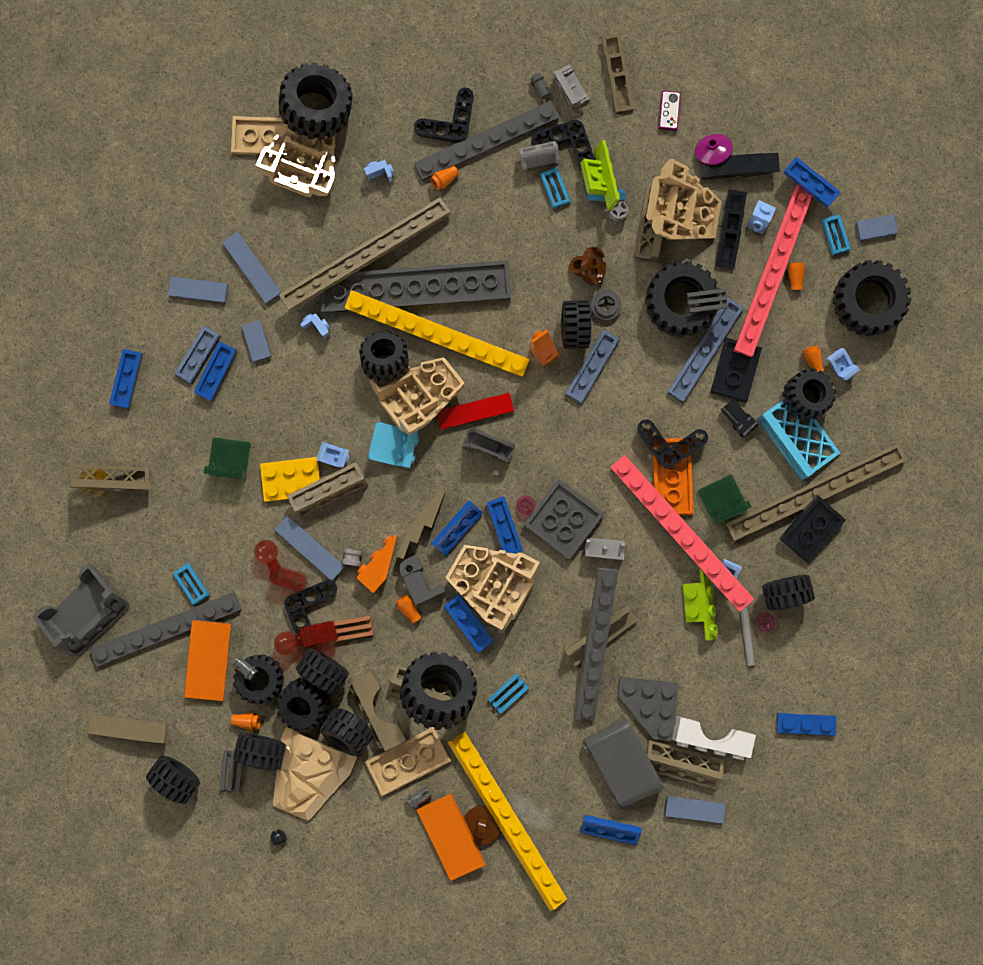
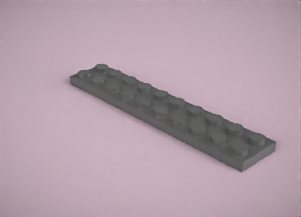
[320,260,511,313]

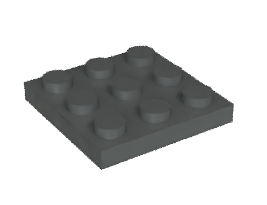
[524,479,604,560]

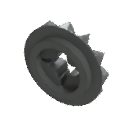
[591,290,621,321]

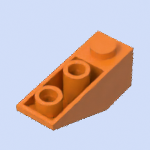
[530,329,559,368]
[356,535,398,593]

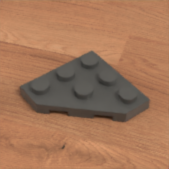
[618,677,678,741]

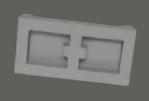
[553,65,589,110]
[518,141,560,171]
[584,537,625,560]

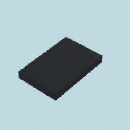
[710,337,762,403]
[779,495,846,564]

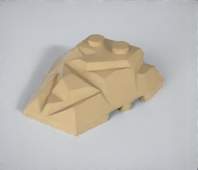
[255,124,335,197]
[646,159,722,240]
[369,357,465,435]
[446,545,541,631]
[273,726,357,821]

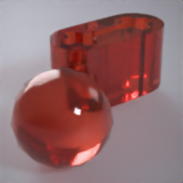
[254,540,308,590]
[274,621,338,656]

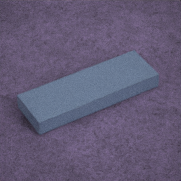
[168,277,228,303]
[174,325,221,384]
[665,796,726,823]

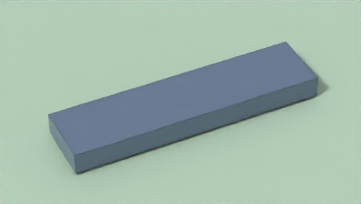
[222,231,281,304]
[565,329,620,404]
[275,516,345,581]

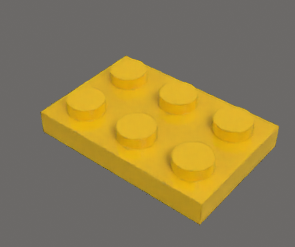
[260,457,320,502]

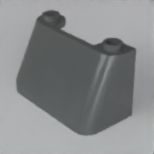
[33,563,129,657]
[583,717,665,808]

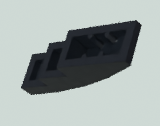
[700,153,780,179]
[715,189,747,269]

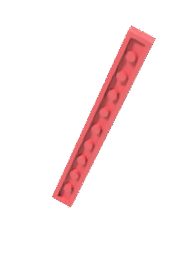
[733,184,812,358]
[610,455,754,612]

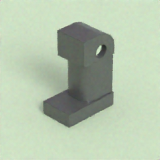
[462,429,515,463]
[400,554,446,605]

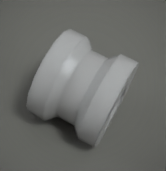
[609,200,628,222]
[342,548,363,567]

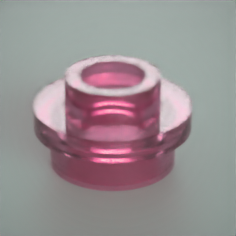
[516,495,535,514]
[755,612,775,632]

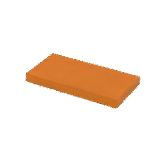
[652,438,694,515]
[184,620,232,701]
[417,793,486,881]

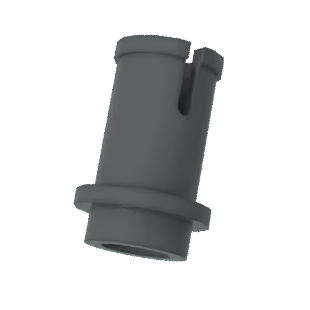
[530,73,551,99]
[232,656,258,680]
[406,786,432,809]

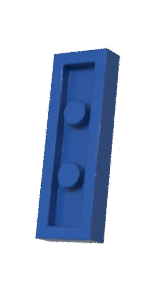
[783,157,841,208]
[194,341,237,401]
[109,349,143,409]
[486,496,523,554]
[431,500,483,556]
[444,595,494,653]
[776,713,836,736]
[580,815,642,845]

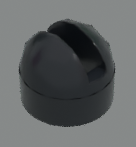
[270,829,287,846]

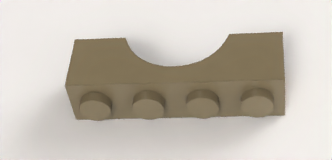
[350,670,407,751]

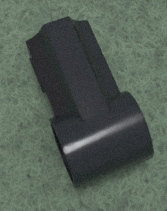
[721,399,759,438]

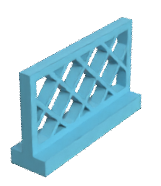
[757,400,840,481]

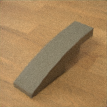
[601,33,634,112]
[396,490,445,559]
[88,714,168,744]

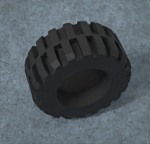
[278,63,353,140]
[833,260,911,336]
[645,261,720,337]
[400,652,477,730]

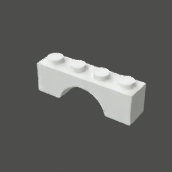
[672,716,756,760]

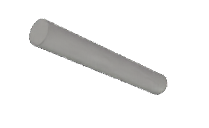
[740,607,755,666]

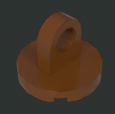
[569,247,606,285]
[464,805,500,845]

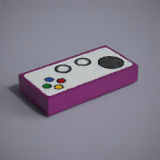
[658,91,681,131]

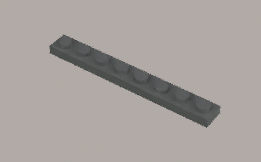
[414,101,559,181]
[574,568,618,721]
[90,592,241,667]

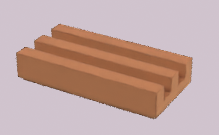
[332,616,374,641]

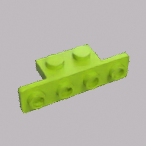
[580,140,620,211]
[683,567,718,641]

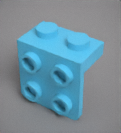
[368,422,419,468]

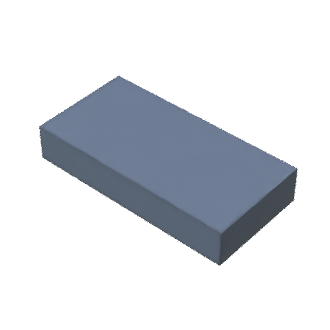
[856,215,898,241]
[242,320,272,362]

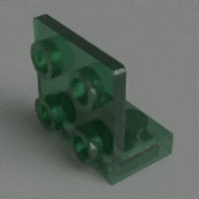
[204,437,251,480]
[698,475,752,525]

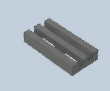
[686,288,728,313]
[220,750,243,791]

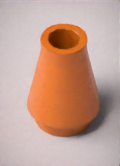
[430,165,459,190]
[787,263,806,290]
[803,345,824,372]
[395,594,421,624]
[231,712,261,732]

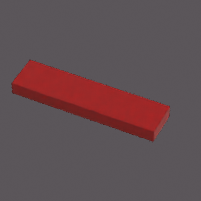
[437,392,514,430]

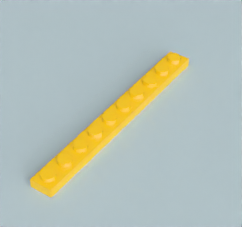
[345,290,530,377]
[448,732,567,911]

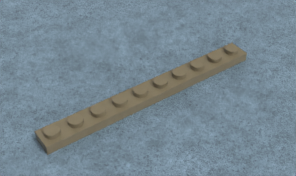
[279,197,451,312]
[725,443,907,541]

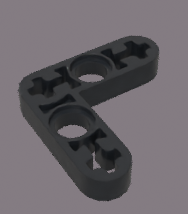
[414,87,474,142]
[531,120,595,171]
[637,419,708,469]
[284,580,338,648]

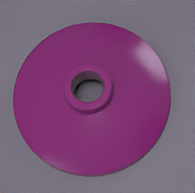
[695,134,733,165]

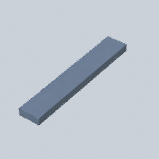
[667,297,744,403]

